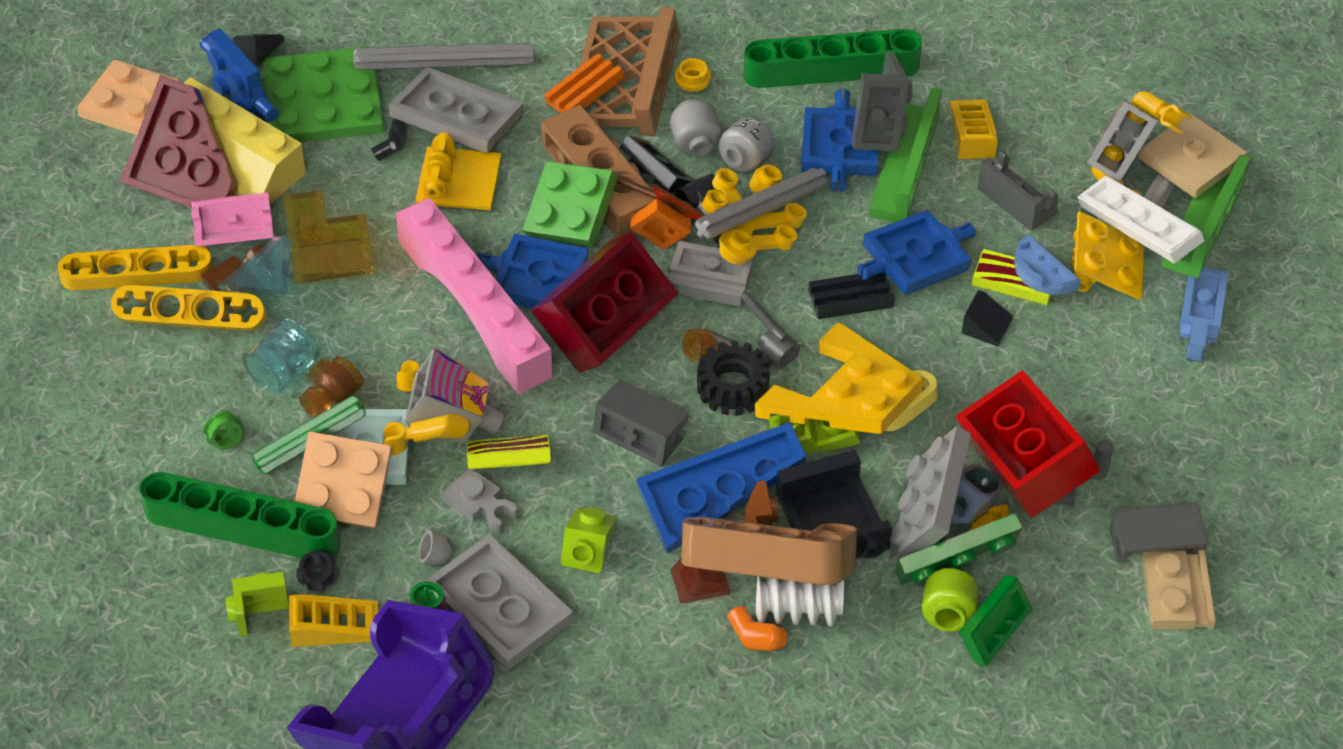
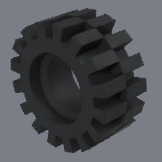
[697,341,770,416]

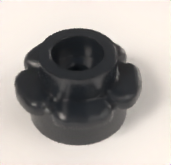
[296,550,339,592]

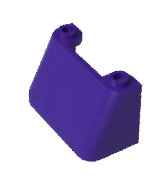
[287,600,494,749]

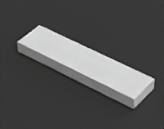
[1077,175,1204,264]

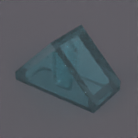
[217,235,291,298]

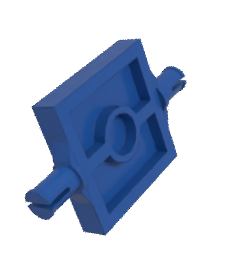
[200,28,279,122]
[801,89,878,192]
[858,210,976,295]
[476,233,589,309]

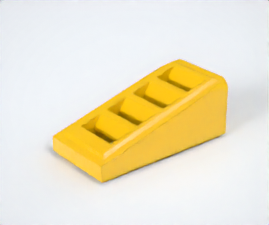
[950,99,998,159]
[289,594,378,647]

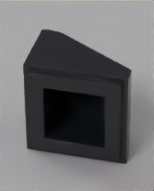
[233,34,284,65]
[962,290,1013,347]

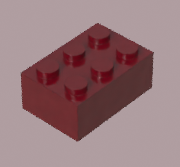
[531,231,679,373]

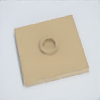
[1138,113,1247,199]

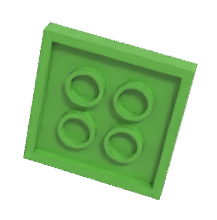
[262,46,384,142]

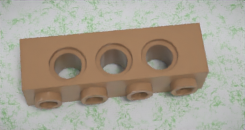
[541,105,655,237]

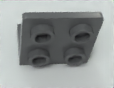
[851,52,913,151]

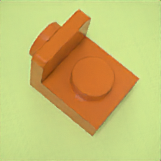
[630,198,691,249]

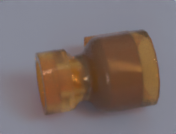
[299,356,364,418]

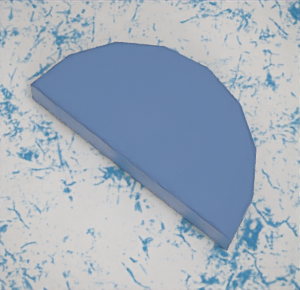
[1014,233,1081,295]

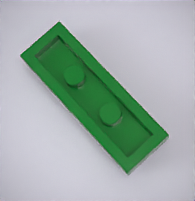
[895,513,1022,586]

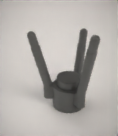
[701,293,800,369]

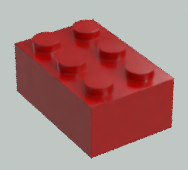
[955,370,1100,519]

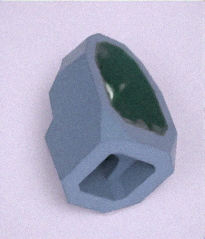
[951,465,1003,525]

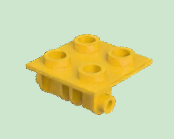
[415,132,502,211]
[1072,211,1144,300]

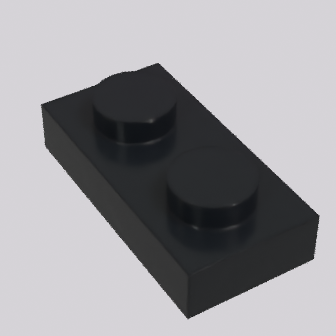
[620,135,694,194]

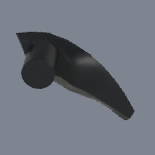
[371,118,406,161]

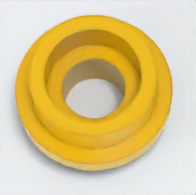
[675,58,711,92]

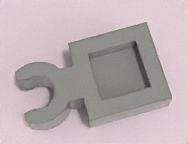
[442,468,518,533]

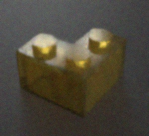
[283,190,373,284]

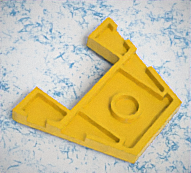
[755,322,923,434]

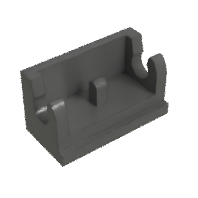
[977,151,1059,231]
[592,380,689,467]
[1109,503,1208,562]

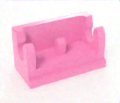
[191,192,274,247]

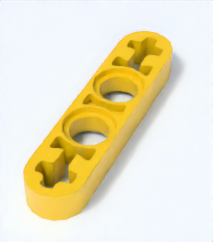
[57,245,213,290]
[111,285,267,331]

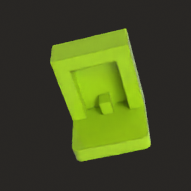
[561,507,617,573]
[225,571,289,637]

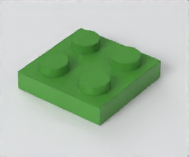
[522,161,618,247]

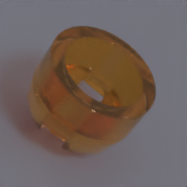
[682,328,717,361]

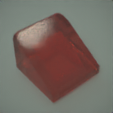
[671,558,730,603]

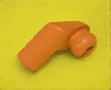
[727,606,788,652]

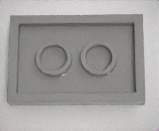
[389,67,524,153]
[889,426,971,565]
[424,534,574,670]

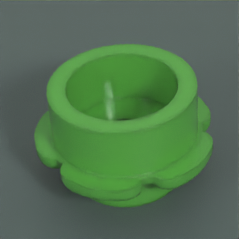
[203,411,243,450]

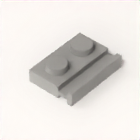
[667,241,754,307]

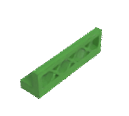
[869,87,942,222]
[1161,154,1250,279]

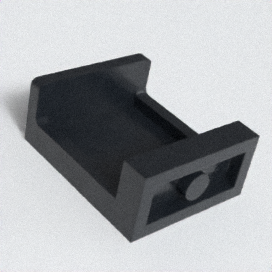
[776,449,892,559]

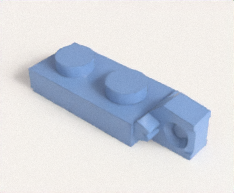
[1179,267,1229,362]

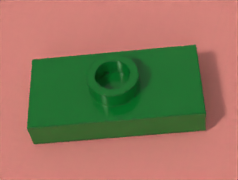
[959,575,1033,666]

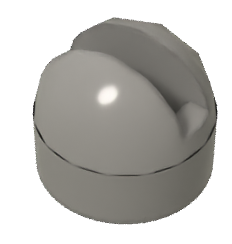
[418,530,453,566]

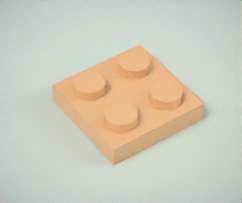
[77,59,179,135]
[295,432,393,529]

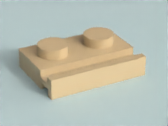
[1142,550,1216,629]

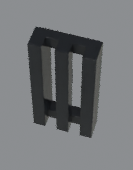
[808,273,894,319]

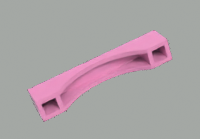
[396,198,552,395]

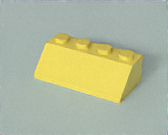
[184,77,306,204]

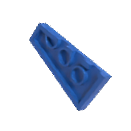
[636,422,806,554]

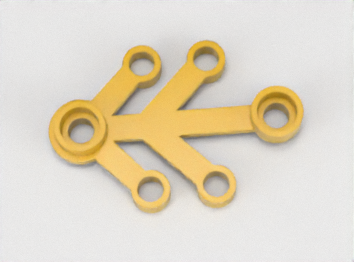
[702,164,807,265]

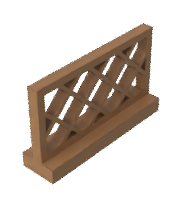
[570,7,680,136]

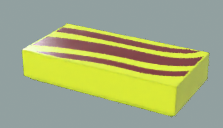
[972,249,1051,305]
[466,434,551,469]

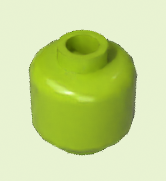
[921,568,979,632]

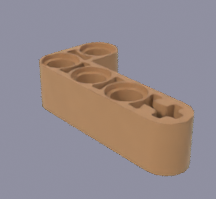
[681,517,857,585]

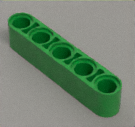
[743,29,922,88]
[139,472,340,558]

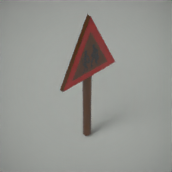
[616,175,705,219]

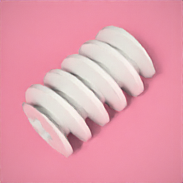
[756,576,844,627]

